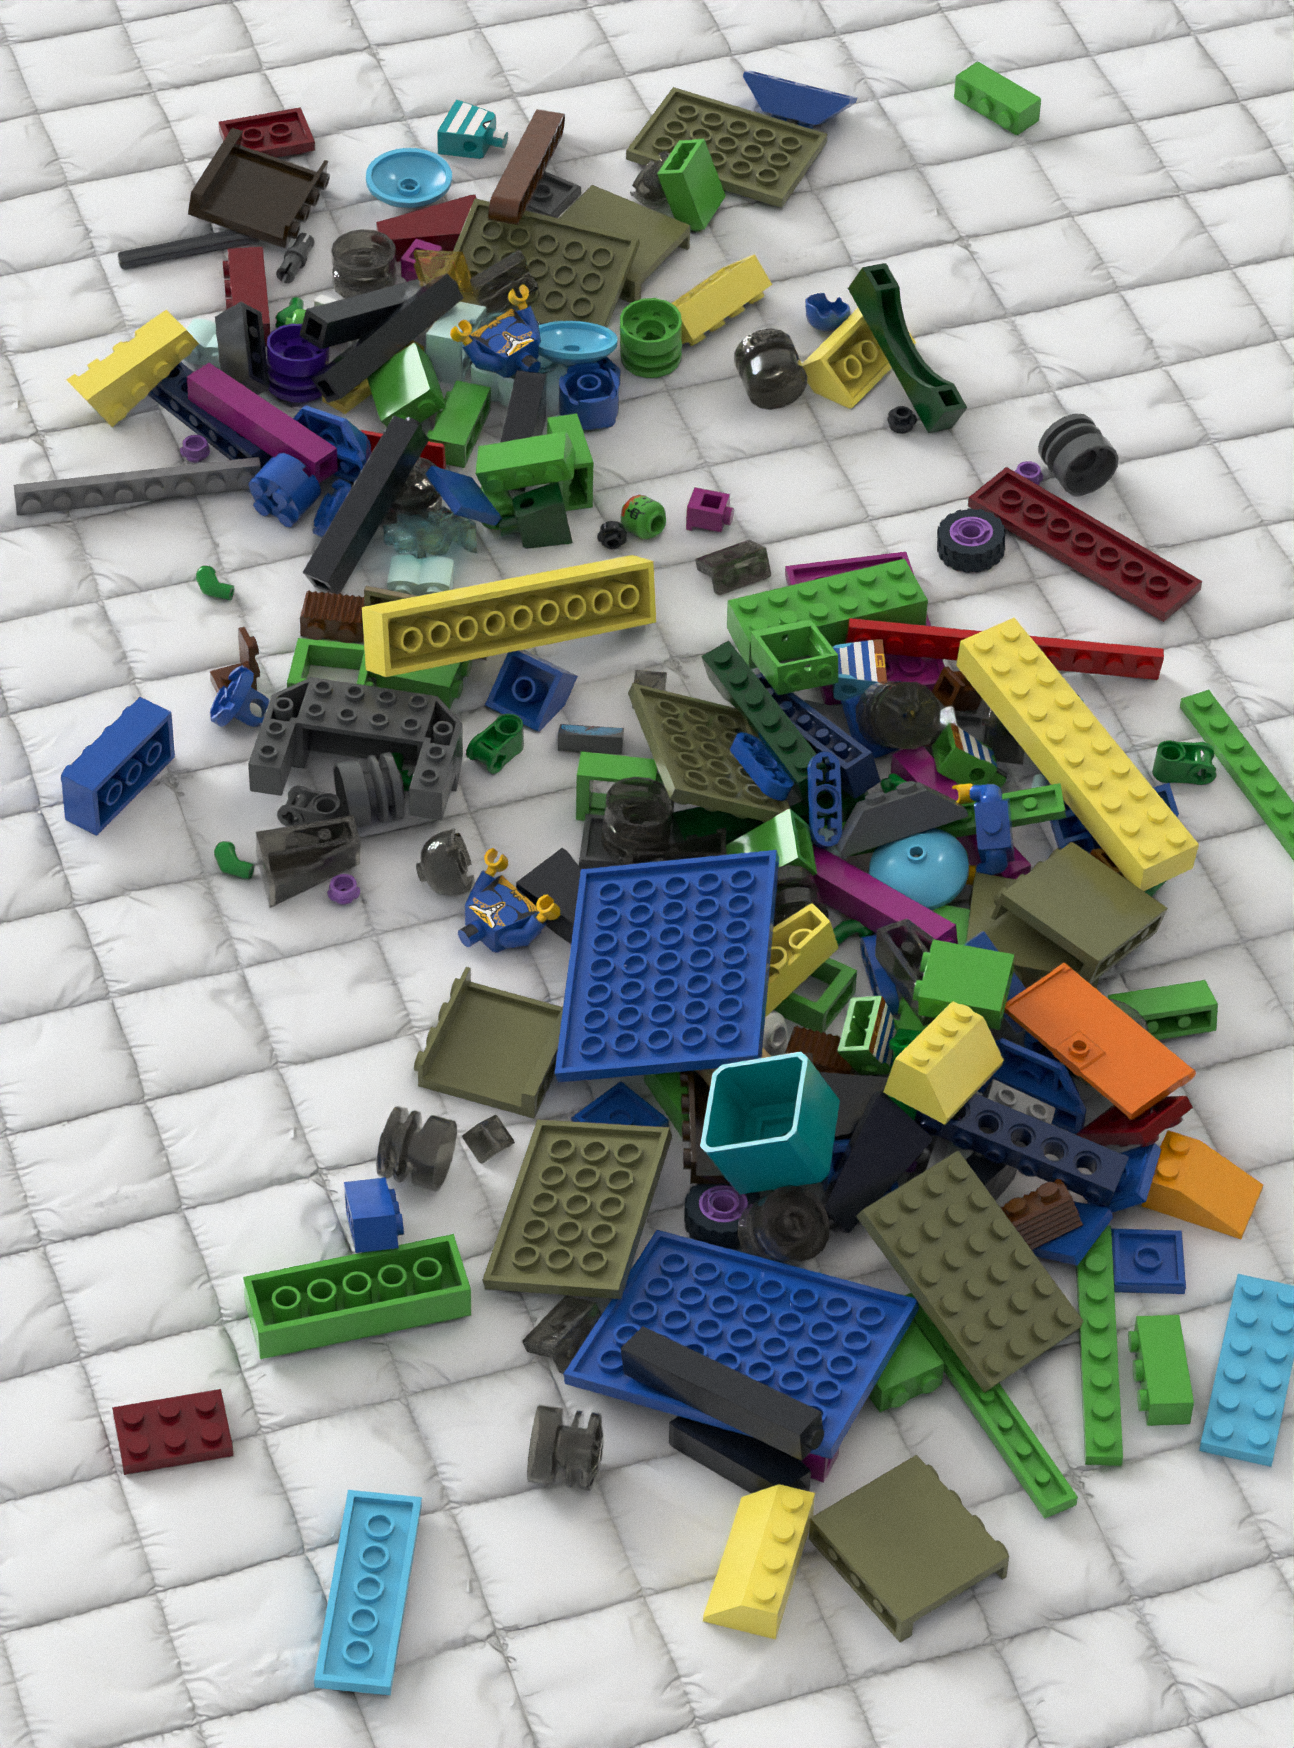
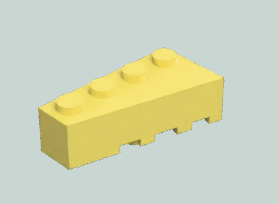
[66,310,199,428]
[765,903,839,1017]

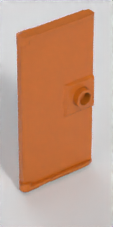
[1004,963,1196,1120]

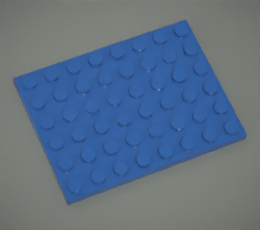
[555,850,779,1083]
[563,1230,919,1459]

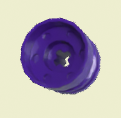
[267,324,329,402]

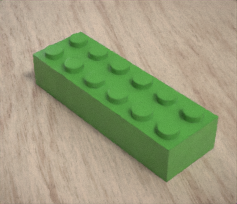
[727,559,928,669]
[243,1234,471,1359]

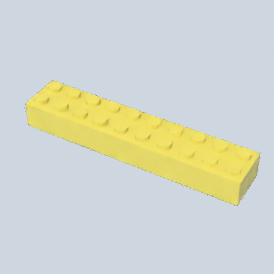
[362,555,656,677]
[956,617,1199,891]

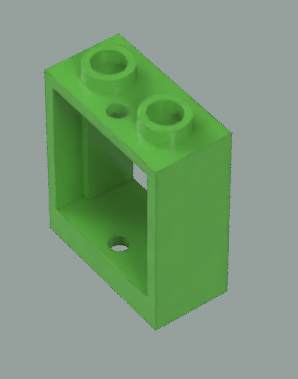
[751,619,838,695]
[287,638,376,688]
[576,751,664,828]
[774,958,857,1033]

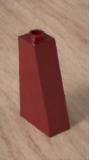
[371,194,477,263]

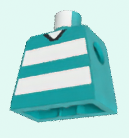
[437,100,508,159]

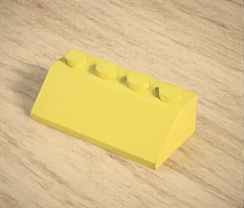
[671,254,772,346]
[797,308,916,409]
[883,1001,1004,1125]
[703,1484,815,1639]

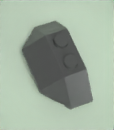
[835,781,968,858]

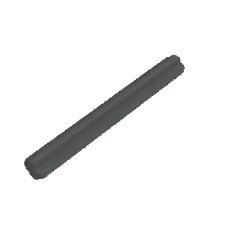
[117,230,259,269]

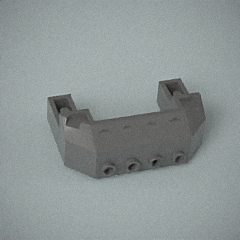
[248,677,463,820]

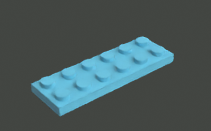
[1199,1274,1294,1467]
[314,1490,422,1696]

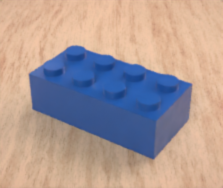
[61,697,175,836]

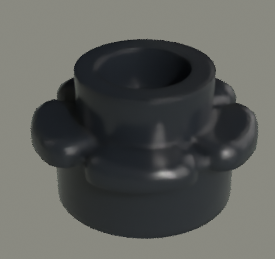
[887,406,917,434]
[597,521,628,549]

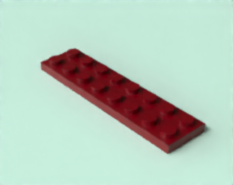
[968,467,1202,622]

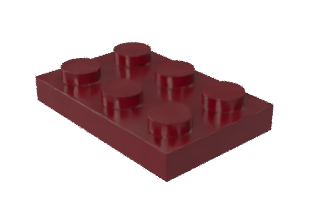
[218,107,315,158]
[1076,1096,1193,1147]
[112,1389,234,1475]

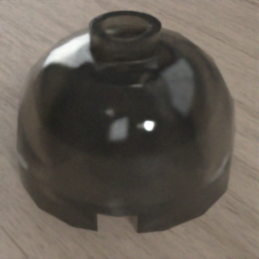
[630,151,670,209]
[416,828,475,897]

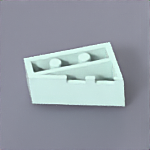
[425,302,486,384]

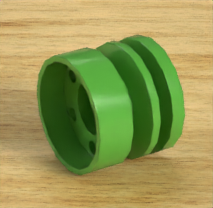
[620,298,682,378]

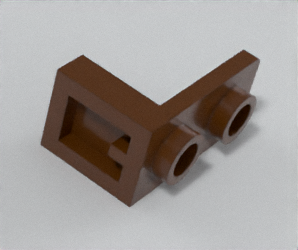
[210,627,260,693]

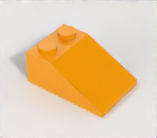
[1141,1130,1263,1239]

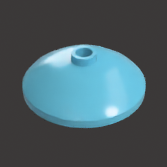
[366,148,452,209]
[538,321,618,368]
[869,828,969,910]

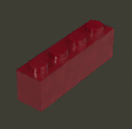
[223,247,270,346]

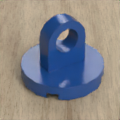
[312,479,351,538]
[210,665,270,727]

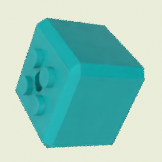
[700,1052,840,1194]

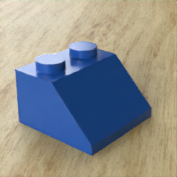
[485,650,578,732]

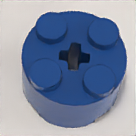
[559,362,619,431]
[248,453,321,528]

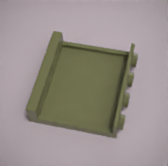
[559,185,690,303]
[991,842,1168,984]
[966,872,1099,989]
[414,967,563,1119]
[809,1455,1009,1643]

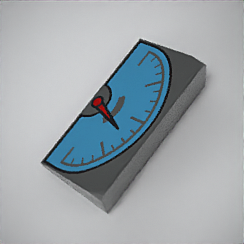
[558,724,624,754]

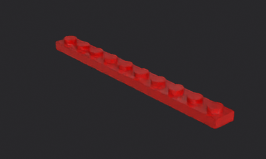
[845,618,1164,680]

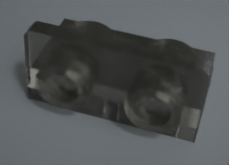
[469,250,539,318]
[695,539,771,595]
[522,1295,602,1374]

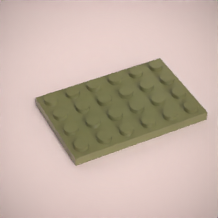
[626,87,828,208]
[444,198,640,328]
[628,683,791,823]
[482,1119,672,1299]
[856,1151,1083,1393]

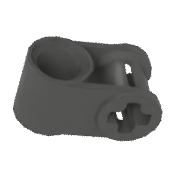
[277,785,343,837]

